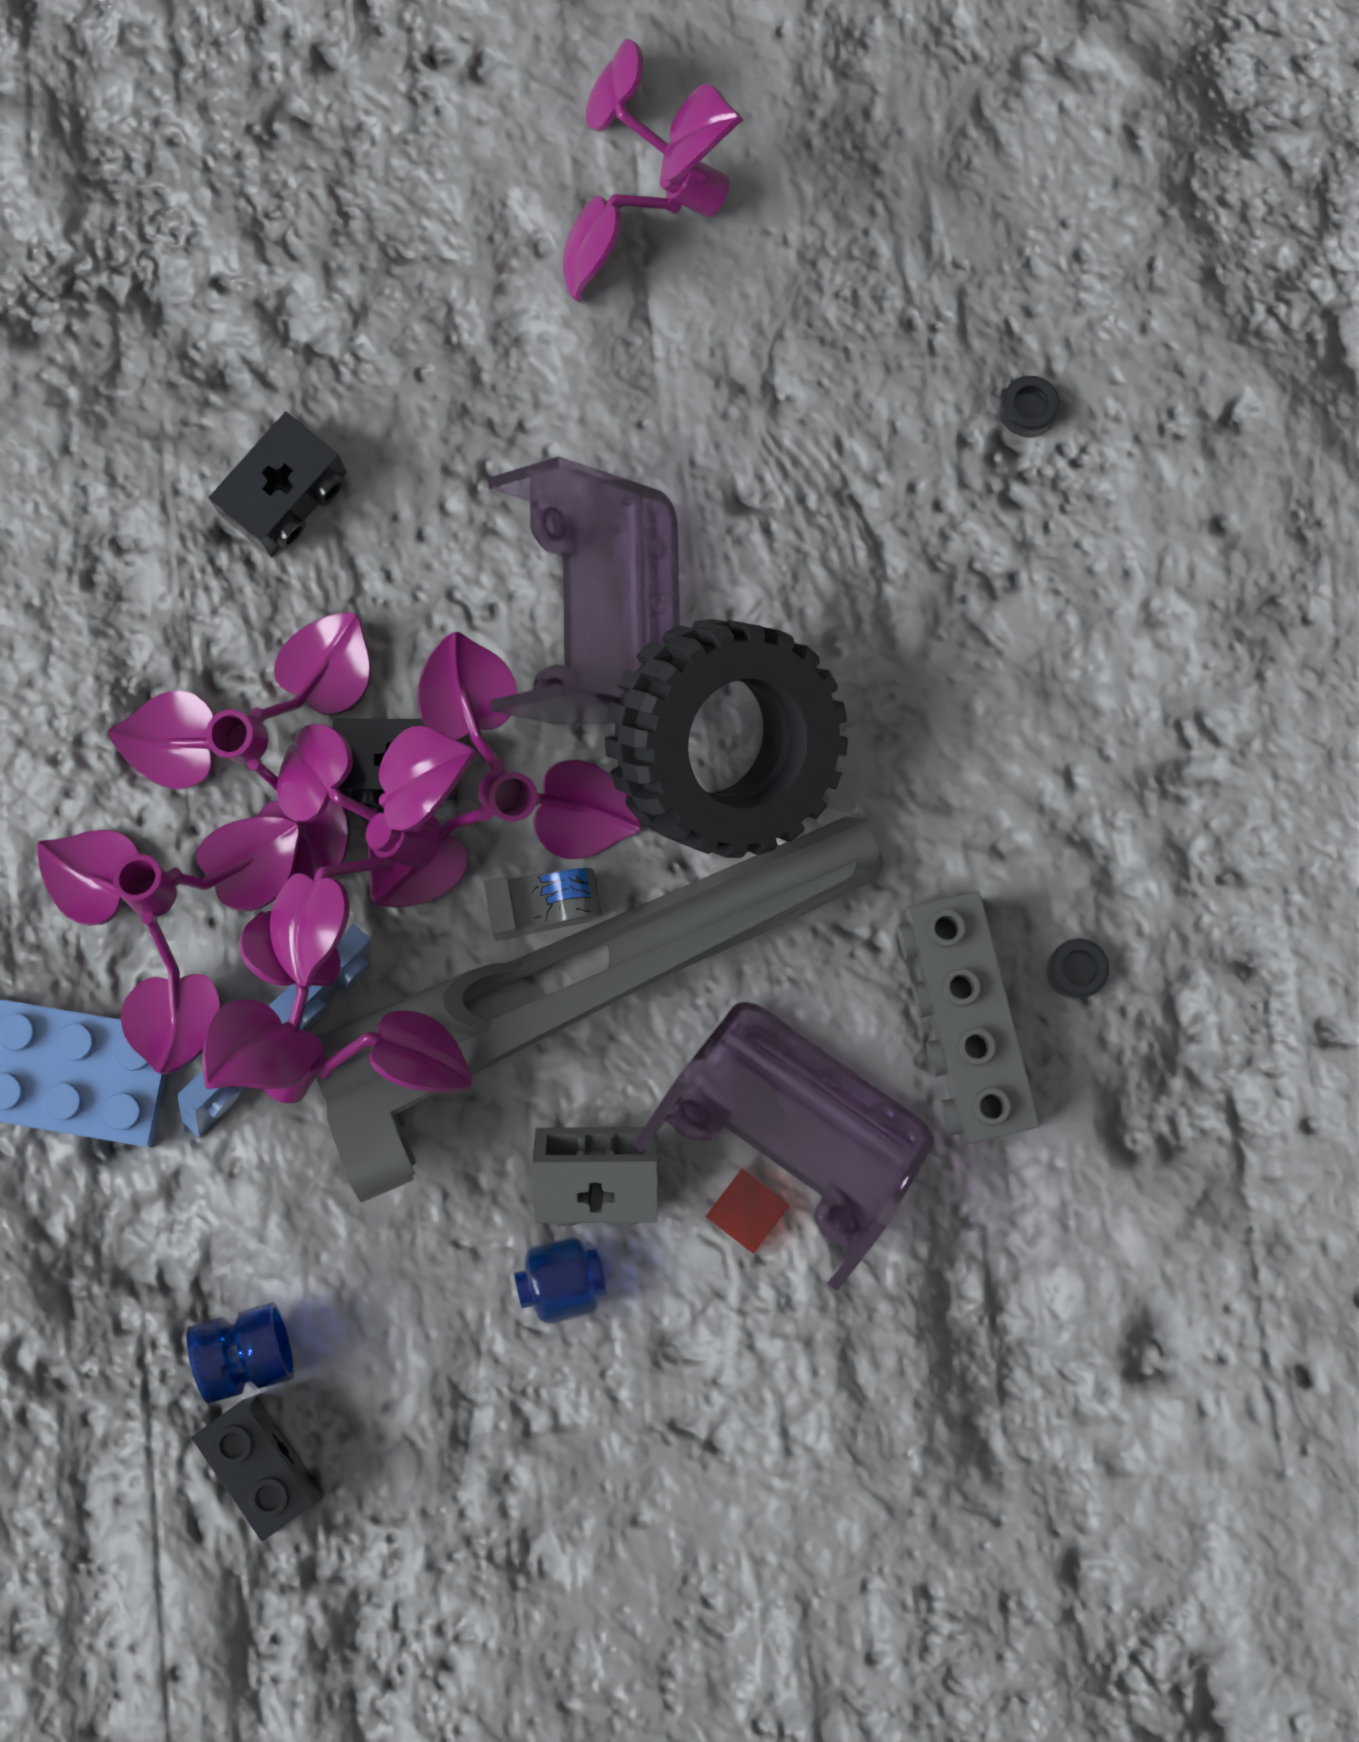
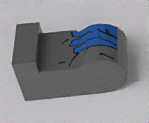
[483,868,602,941]

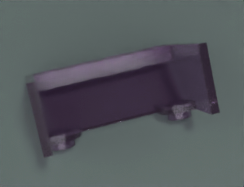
[489,456,680,725]
[633,1002,934,1291]

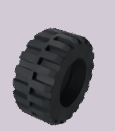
[605,619,848,858]

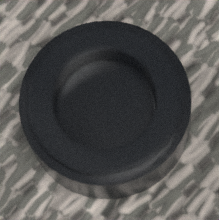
[1000,376,1060,438]
[1047,938,1109,1000]

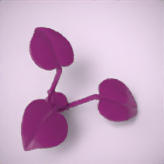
[563,38,743,303]
[108,612,371,879]
[368,632,641,908]
[270,724,477,988]
[37,817,301,1074]
[203,911,472,1103]

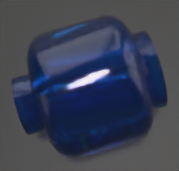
[514,1237,607,1324]

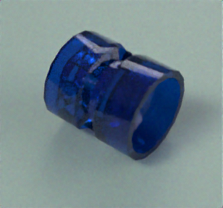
[186,1302,295,1404]

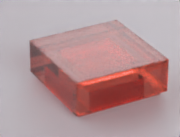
[705,1168,790,1254]

